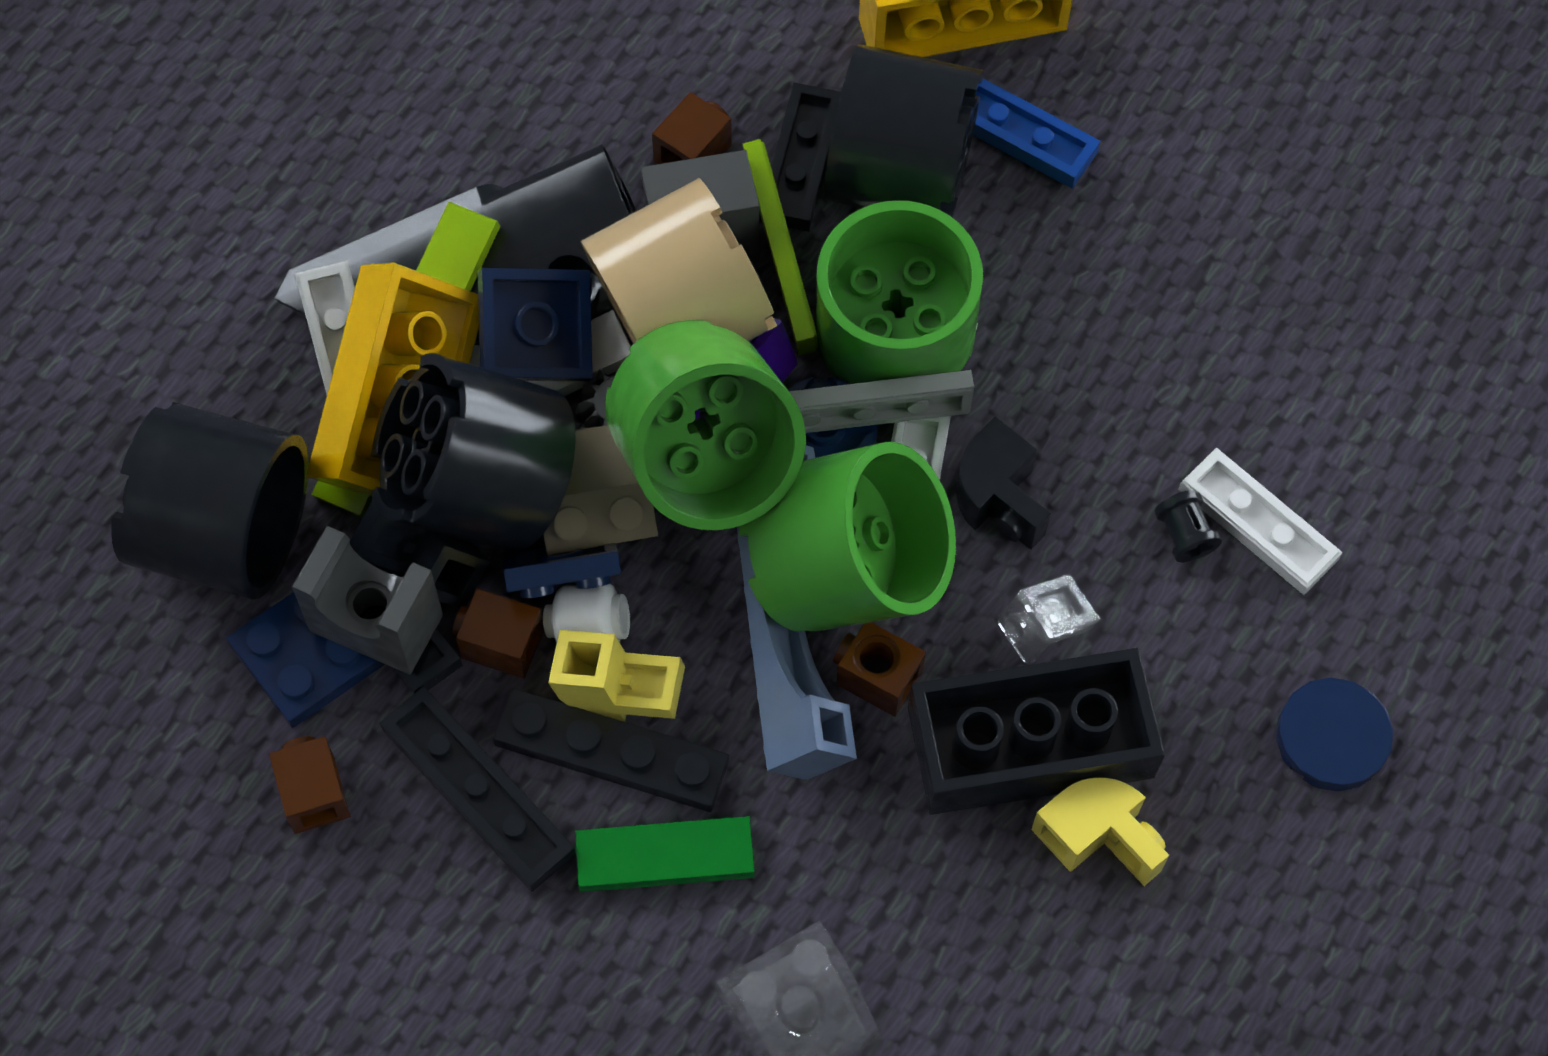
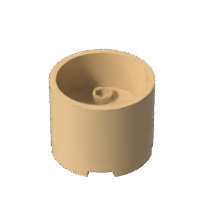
[580,178,777,344]

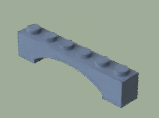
[737,445,857,780]

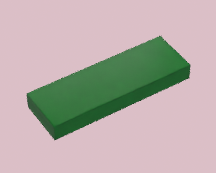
[575,816,754,893]

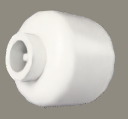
[543,583,630,643]

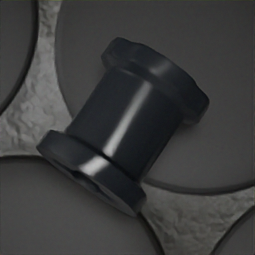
[1154,490,1222,563]

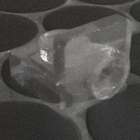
[998,574,1100,663]

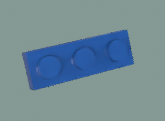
[973,78,1101,189]

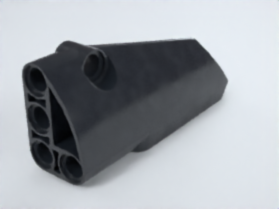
[275,144,636,341]

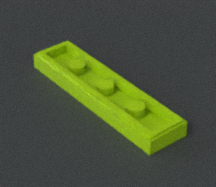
[742,139,818,355]

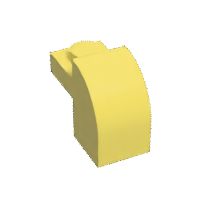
[548,630,685,722]
[1031,778,1169,886]

